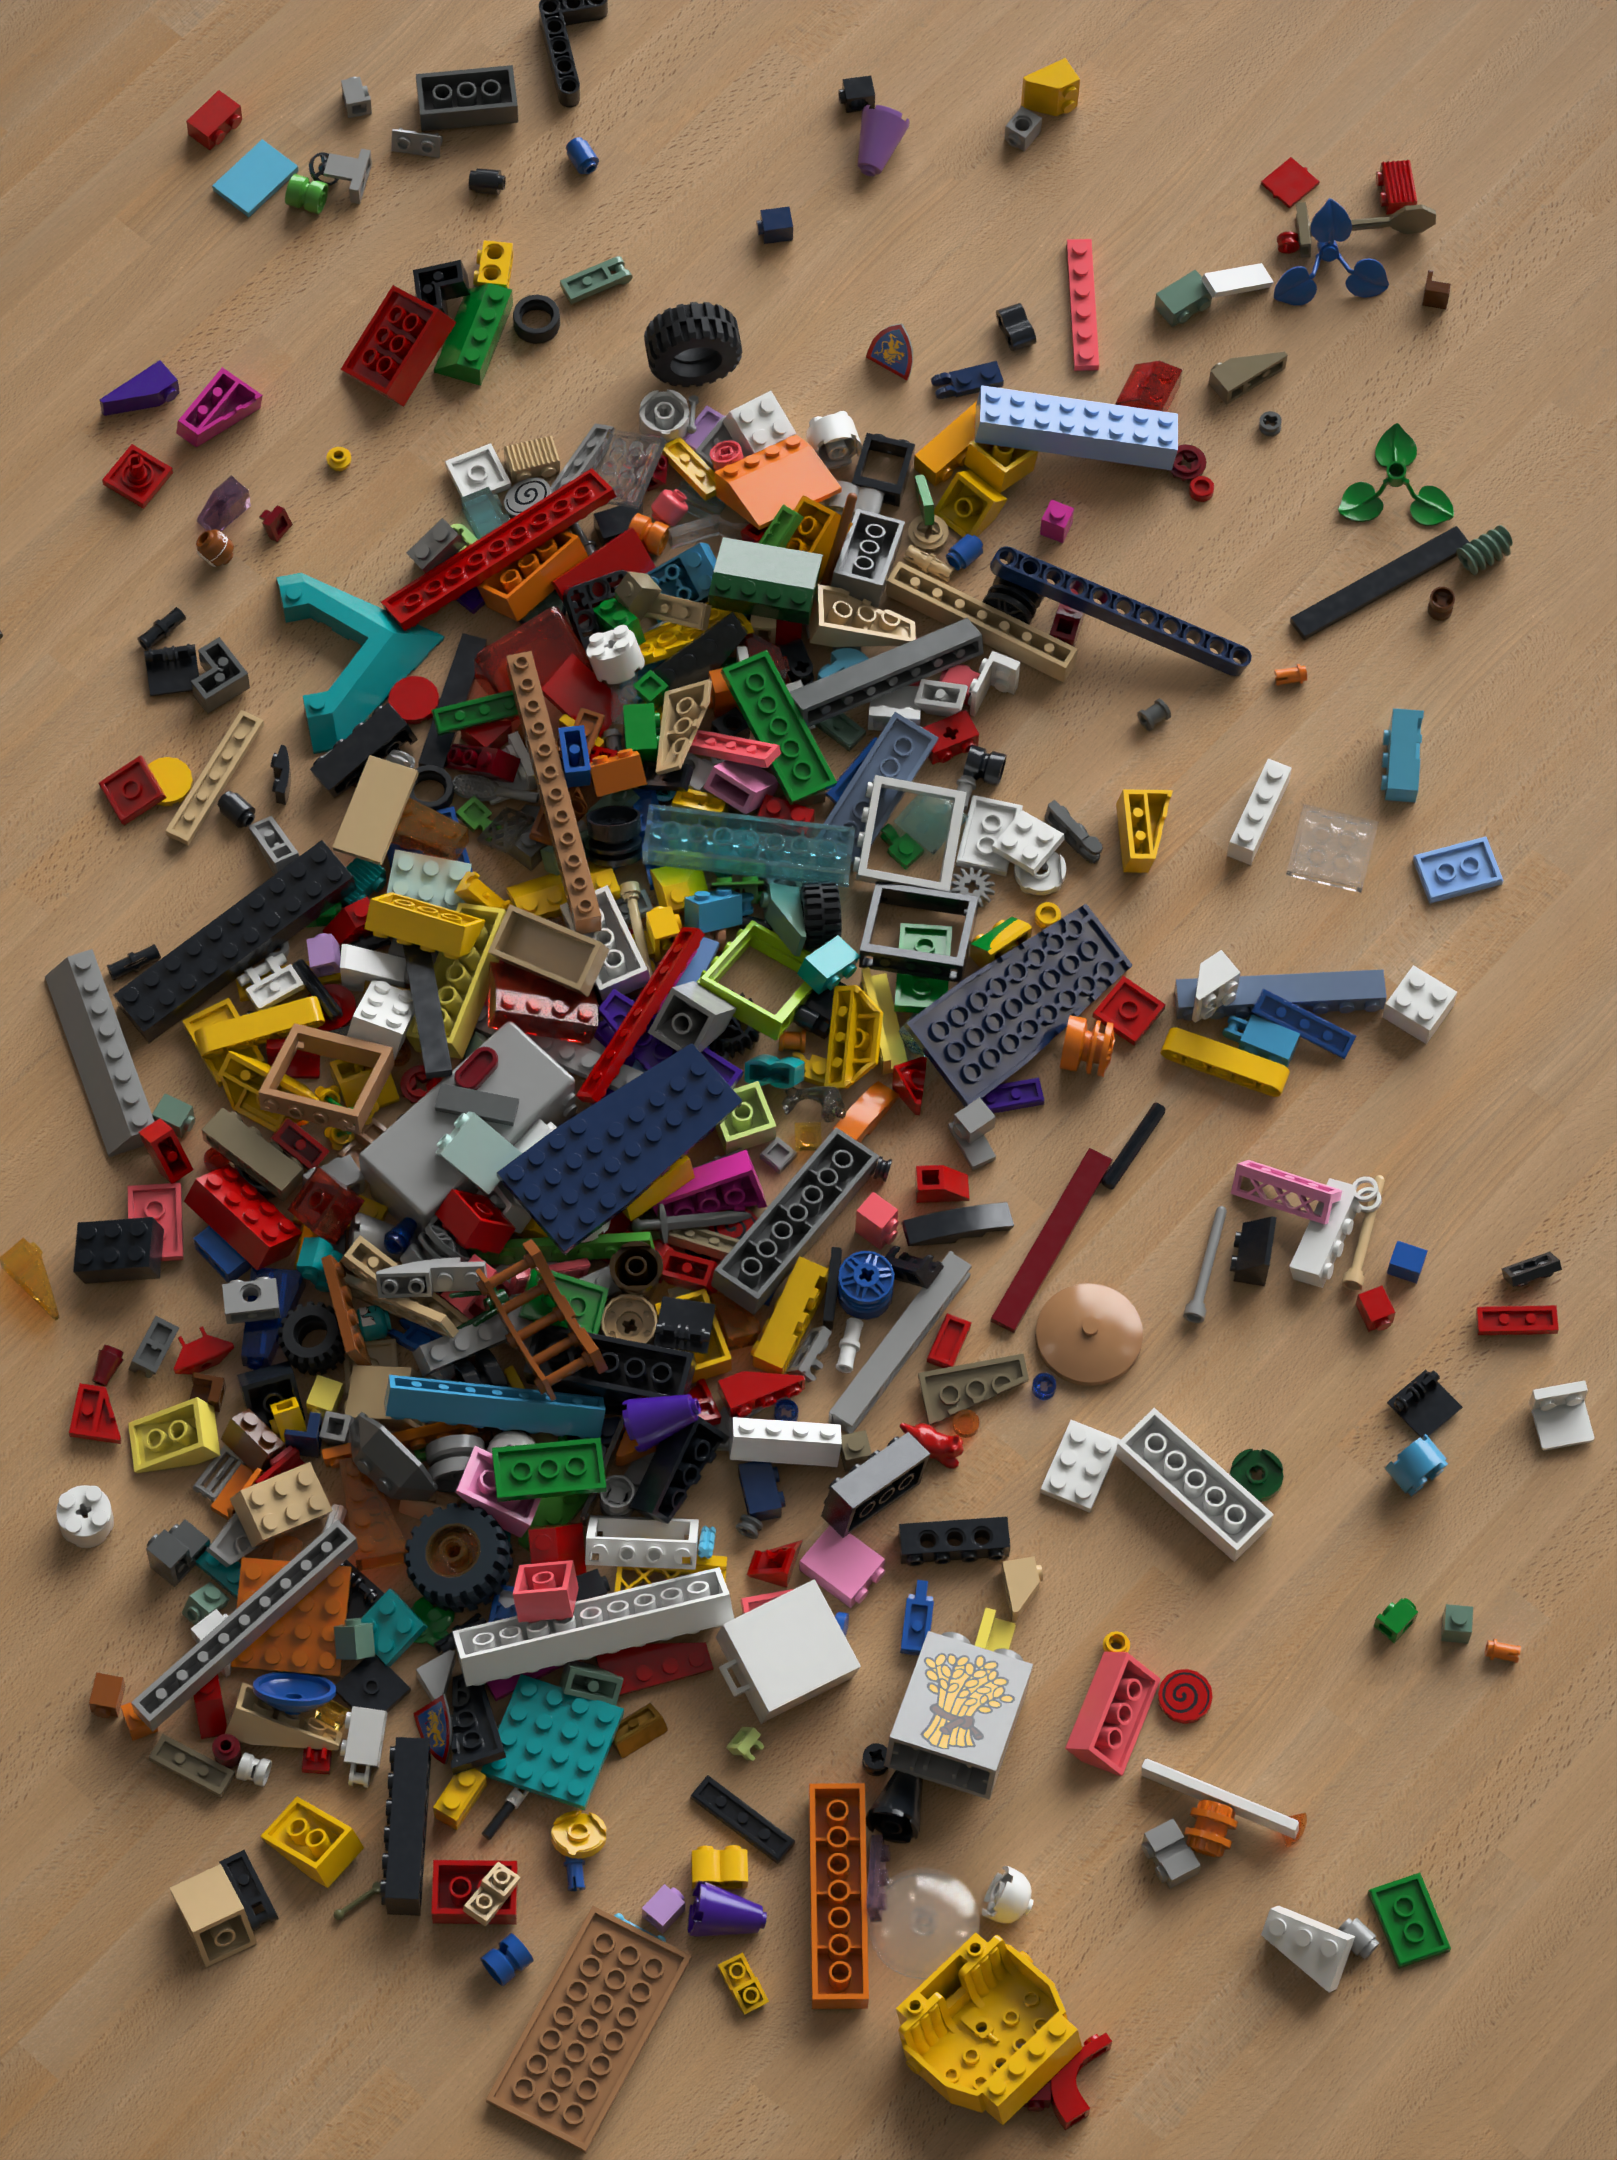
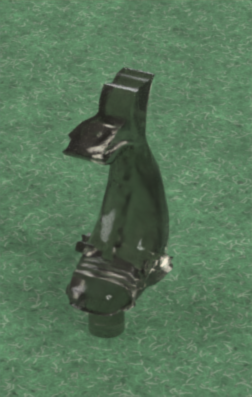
[781,1086,846,1123]

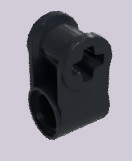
[776,638,814,686]

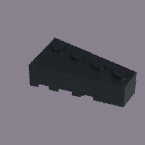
[310,702,418,798]
[629,1416,730,1524]

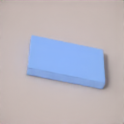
[1413,837,1503,904]

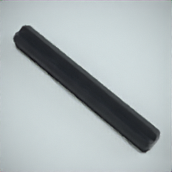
[1102,1102,1166,1190]

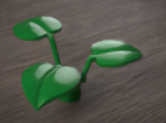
[1338,423,1454,526]

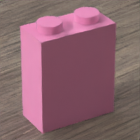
[703,760,779,814]
[799,1525,885,1608]

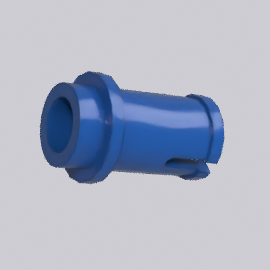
[563,1856,586,1891]

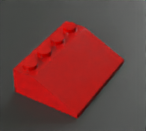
[341,285,456,407]

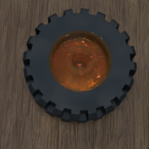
[404,1503,514,1613]

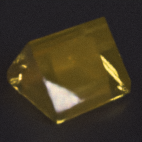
[315,1700,352,1731]

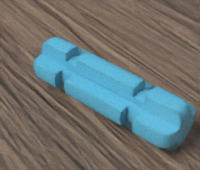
[698,1525,716,1559]

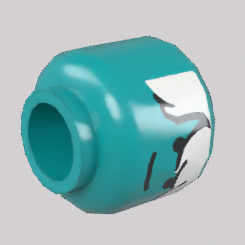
[356,1305,392,1342]

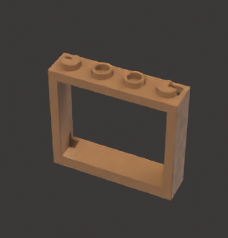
[258,1023,395,1134]

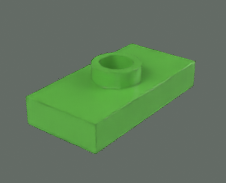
[759,504,804,548]

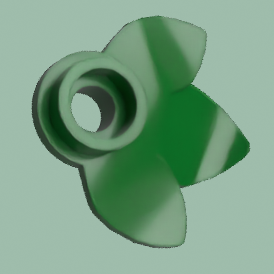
[411,1597,455,1648]

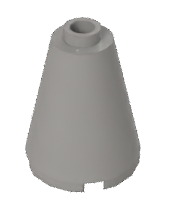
[347,1212,420,1262]

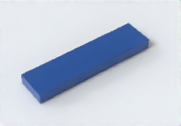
[1251,989,1356,1059]

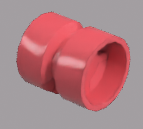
[709,440,744,471]

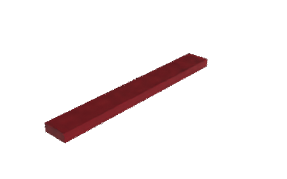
[991,1148,1113,1333]

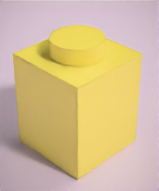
[306,1375,344,1421]

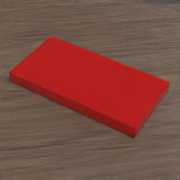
[551,528,656,625]

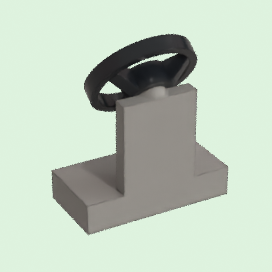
[309,149,372,204]

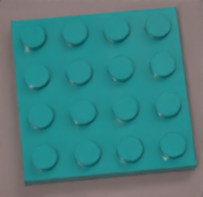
[481,1674,624,1811]

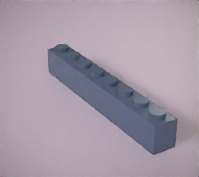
[1174,970,1387,1021]

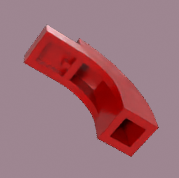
[1051,2033,1112,2130]

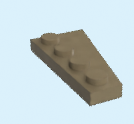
[918,1354,1029,1426]

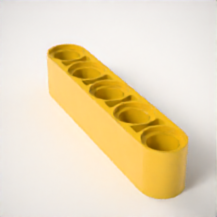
[194,996,325,1059]
[1160,1027,1290,1097]

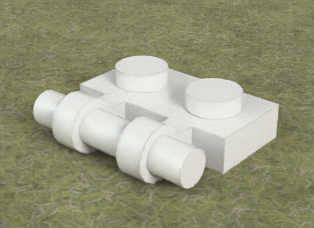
[237,953,304,1011]

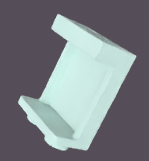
[435,1112,522,1195]

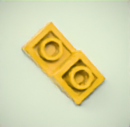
[717,1952,769,2015]

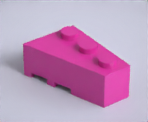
[176,367,263,448]

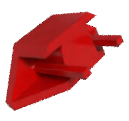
[173,1326,234,1375]

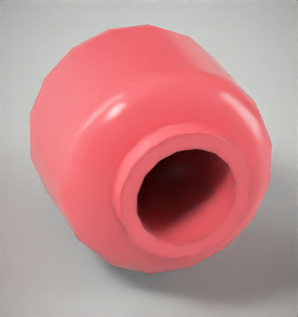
[651,489,688,526]

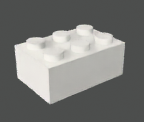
[347,979,415,1060]

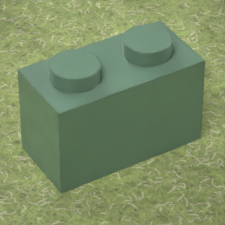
[1154,270,1212,327]

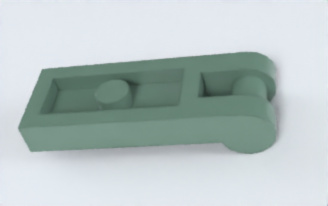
[560,256,633,304]

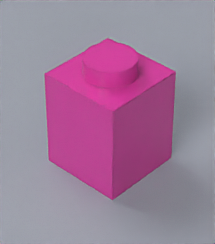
[1040,500,1074,543]

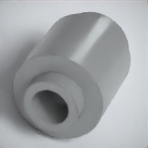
[1338,1918,1380,1959]

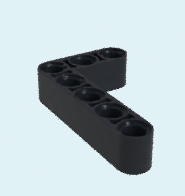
[539,0,608,108]

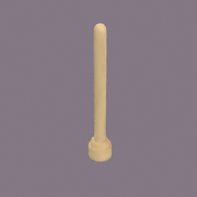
[619,881,653,978]
[1342,1175,1385,1291]

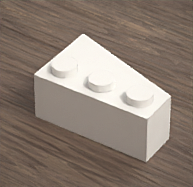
[1261,1906,1355,1992]

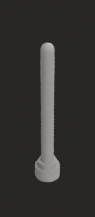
[1183,1206,1227,1323]

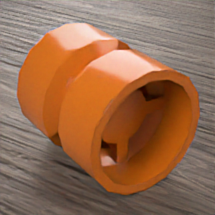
[628,513,671,556]

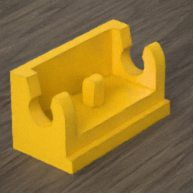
[454,871,514,910]

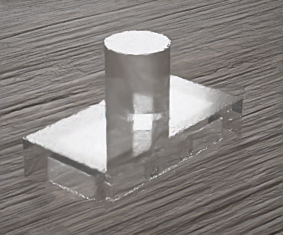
[611,672,638,724]

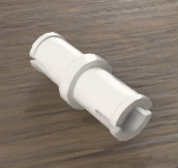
[836,1318,864,1373]

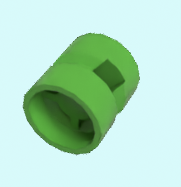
[285,174,329,214]

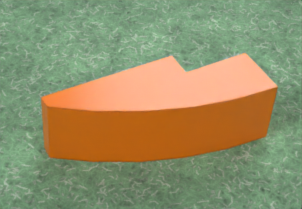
[833,1081,899,1143]

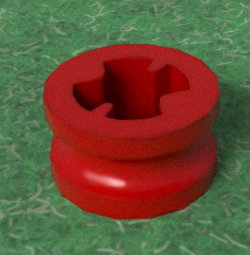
[1277,231,1300,254]

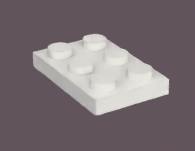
[1040,1420,1121,1513]

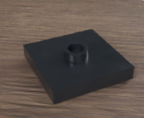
[335,1653,411,1713]

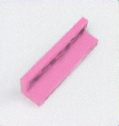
[1231,1160,1342,1225]

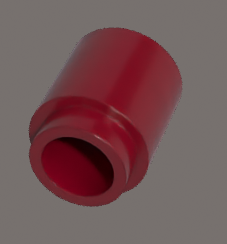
[212,1734,242,1768]

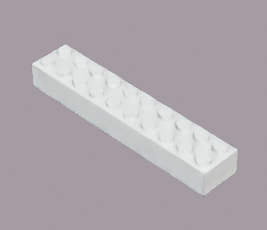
[453,1567,734,1687]

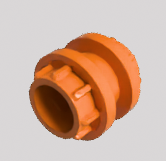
[1184,1799,1238,1858]

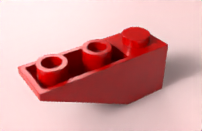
[718,1371,805,1418]

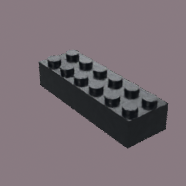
[523,1325,696,1402]
[380,1737,431,1916]

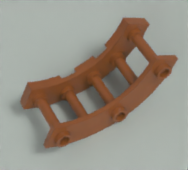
[475,1239,608,1401]

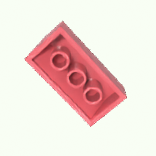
[1065,1652,1161,1776]

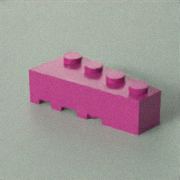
[653,1150,767,1217]

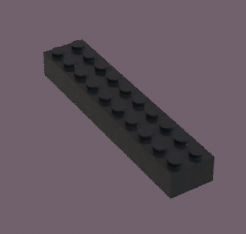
[113,840,357,1043]

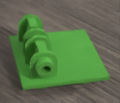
[711,876,764,904]

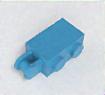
[684,886,754,933]
[1222,1015,1300,1068]

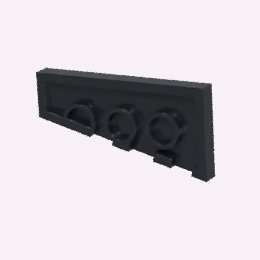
[652,612,748,690]
[451,1674,507,1775]

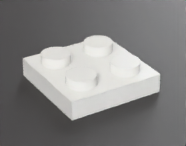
[445,443,511,506]
[992,810,1065,875]

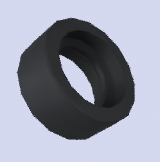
[513,294,560,344]
[407,765,454,814]

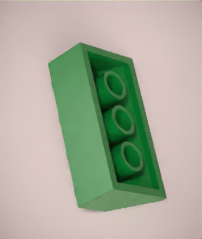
[434,283,513,386]

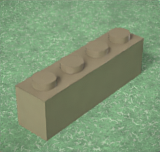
[201,1107,304,1202]

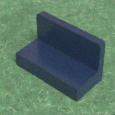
[284,1412,322,1458]

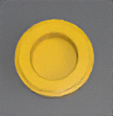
[1035,902,1061,929]

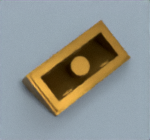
[612,1703,668,1758]

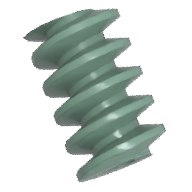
[1456,525,1513,575]

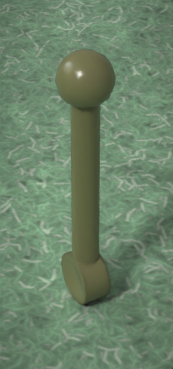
[334,1882,381,1920]

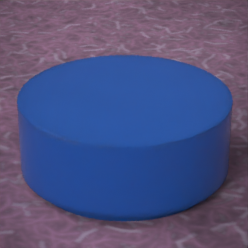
[835,1612,849,1637]

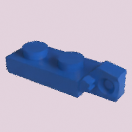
[900,1580,934,1655]

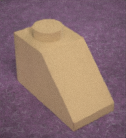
[1001,1556,1043,1622]

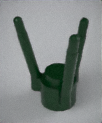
[449,1287,510,1330]

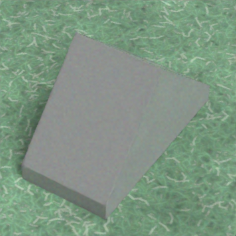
[416,1650,456,1702]

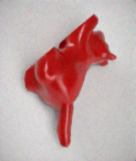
[900,1423,964,1469]

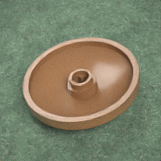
[1036,1283,1143,1386]

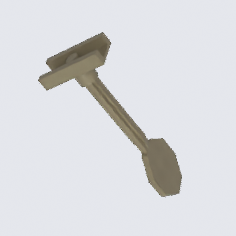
[1296,202,1436,258]

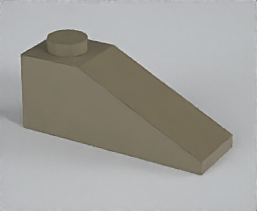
[1209,352,1288,405]

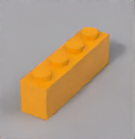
[914,401,977,486]

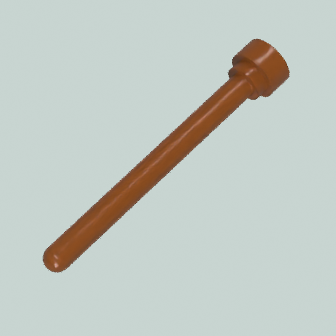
[818,493,857,586]

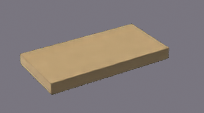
[332,755,419,866]

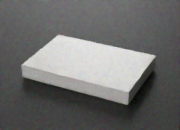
[956,795,1023,876]

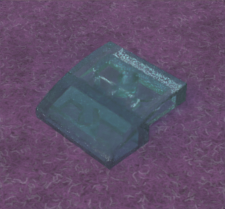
[894,784,969,855]

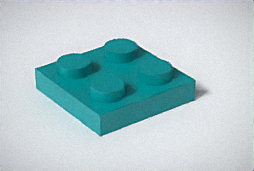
[361,1588,428,1667]

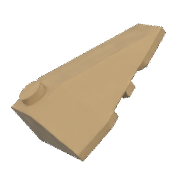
[809,584,916,647]
[656,679,712,775]
[225,1682,342,1751]

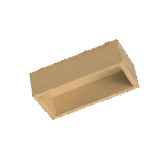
[488,905,610,997]

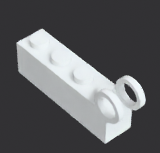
[1289,1177,1382,1288]

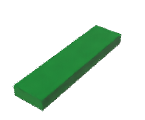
[431,690,518,736]

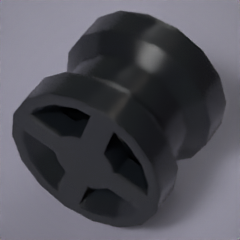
[862,1743,888,1776]

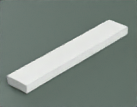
[1141,1759,1299,1839]

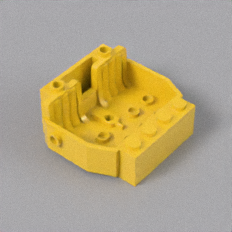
[896,1932,1082,2125]

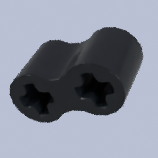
[996,303,1036,351]

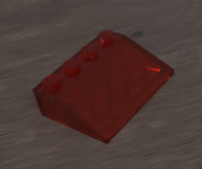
[488,962,598,1044]

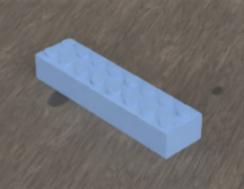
[975,385,1178,470]

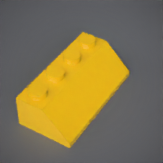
[506,861,621,923]
[364,892,485,959]

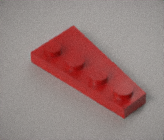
[595,1642,714,1696]

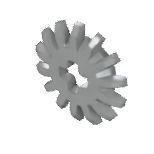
[949,867,995,908]

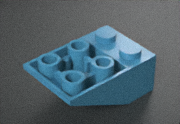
[646,543,717,624]

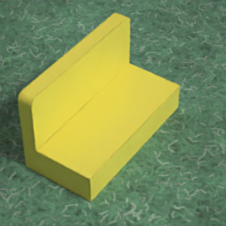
[975,1608,1016,1651]

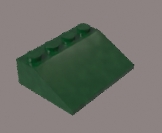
[708,537,823,625]

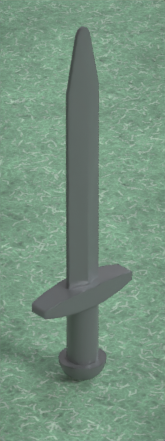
[631,1204,752,1244]

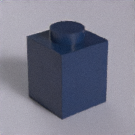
[756,206,793,244]

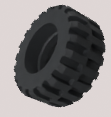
[644,302,743,387]

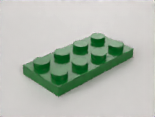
[894,923,952,1013]
[492,1438,607,1502]

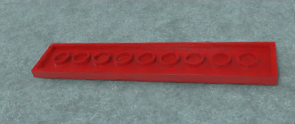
[381,468,617,631]

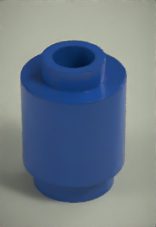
[566,137,599,174]
[946,534,983,571]

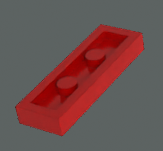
[1476,1305,1559,1335]

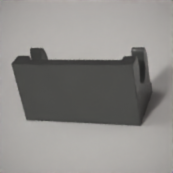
[128,1316,179,1378]

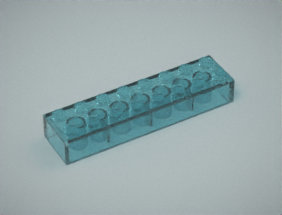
[642,804,855,887]

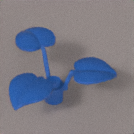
[1273,198,1389,305]

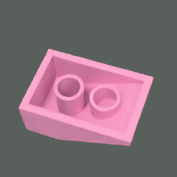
[455,1446,541,1538]

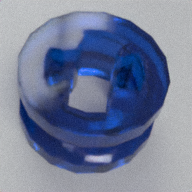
[1032,1373,1057,1400]
[774,1399,798,1422]

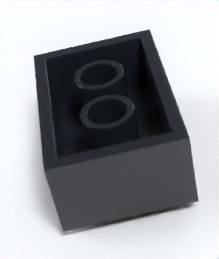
[73,1217,164,1284]

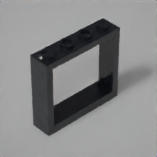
[859,881,978,983]

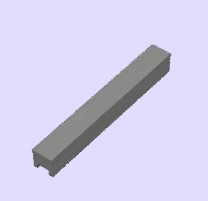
[828,1250,972,1434]

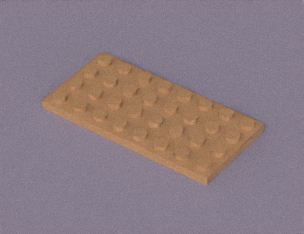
[486,1906,692,2154]

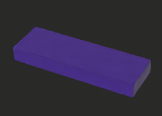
[981,1077,1045,1113]

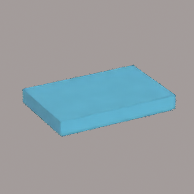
[212,139,299,217]

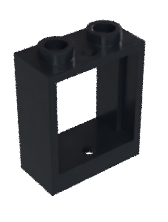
[852,433,915,507]

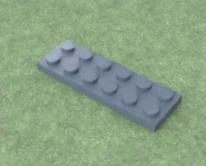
[814,712,939,864]

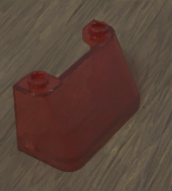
[474,607,594,722]

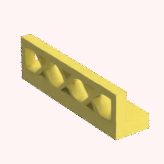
[861,967,908,1075]

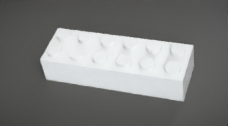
[1115,1408,1274,1562]

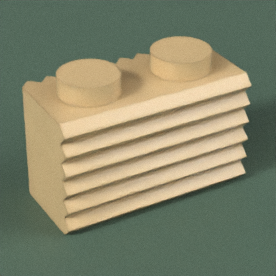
[504,436,560,483]

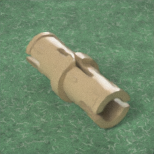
[903,544,955,582]

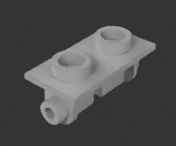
[391,128,443,158]

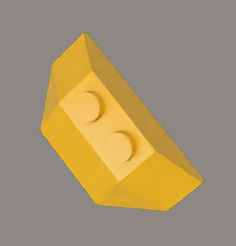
[824,985,883,1090]
[218,1051,320,1132]

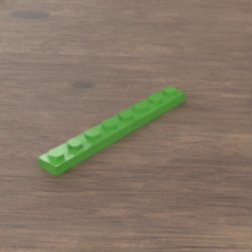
[467,1232,654,1265]

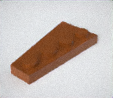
[321,1255,372,1366]

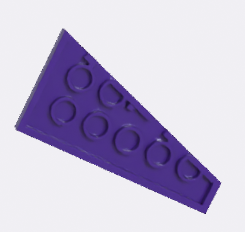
[598,988,743,1089]

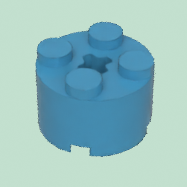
[1385,1434,1448,1497]

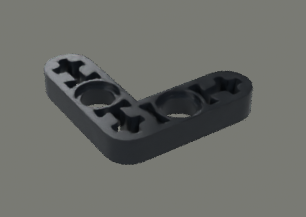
[563,570,627,657]

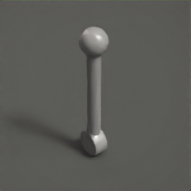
[687,395,699,434]

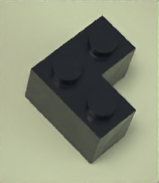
[413,260,470,316]

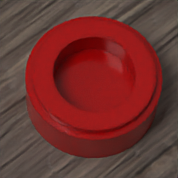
[1189,476,1214,502]

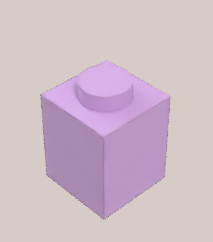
[307,933,341,978]
[642,1884,685,1934]

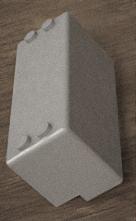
[359,1021,578,1239]

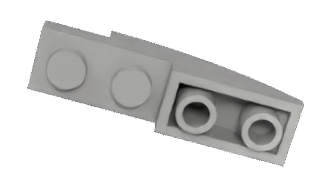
[376,1257,487,1298]

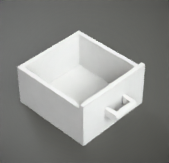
[716,1579,861,1724]

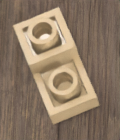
[463,1862,521,1927]

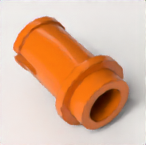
[1274,664,1307,686]
[1485,1639,1521,1663]

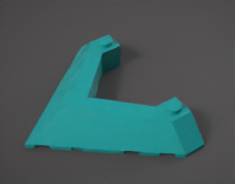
[276,573,445,754]

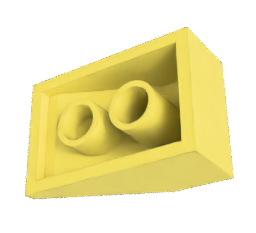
[128,1397,221,1473]

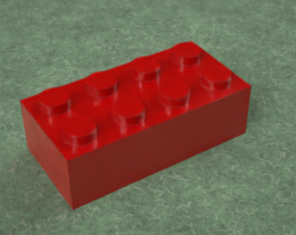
[184,1164,302,1270]

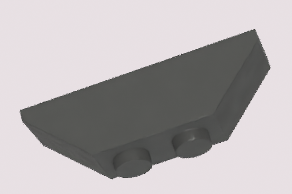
[350,1412,440,1502]

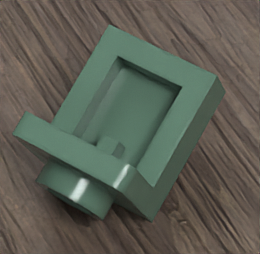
[182,1582,230,1625]

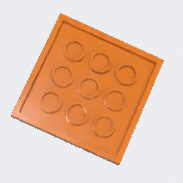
[230,1557,352,1677]

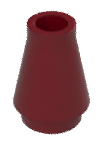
[92,1345,124,1387]

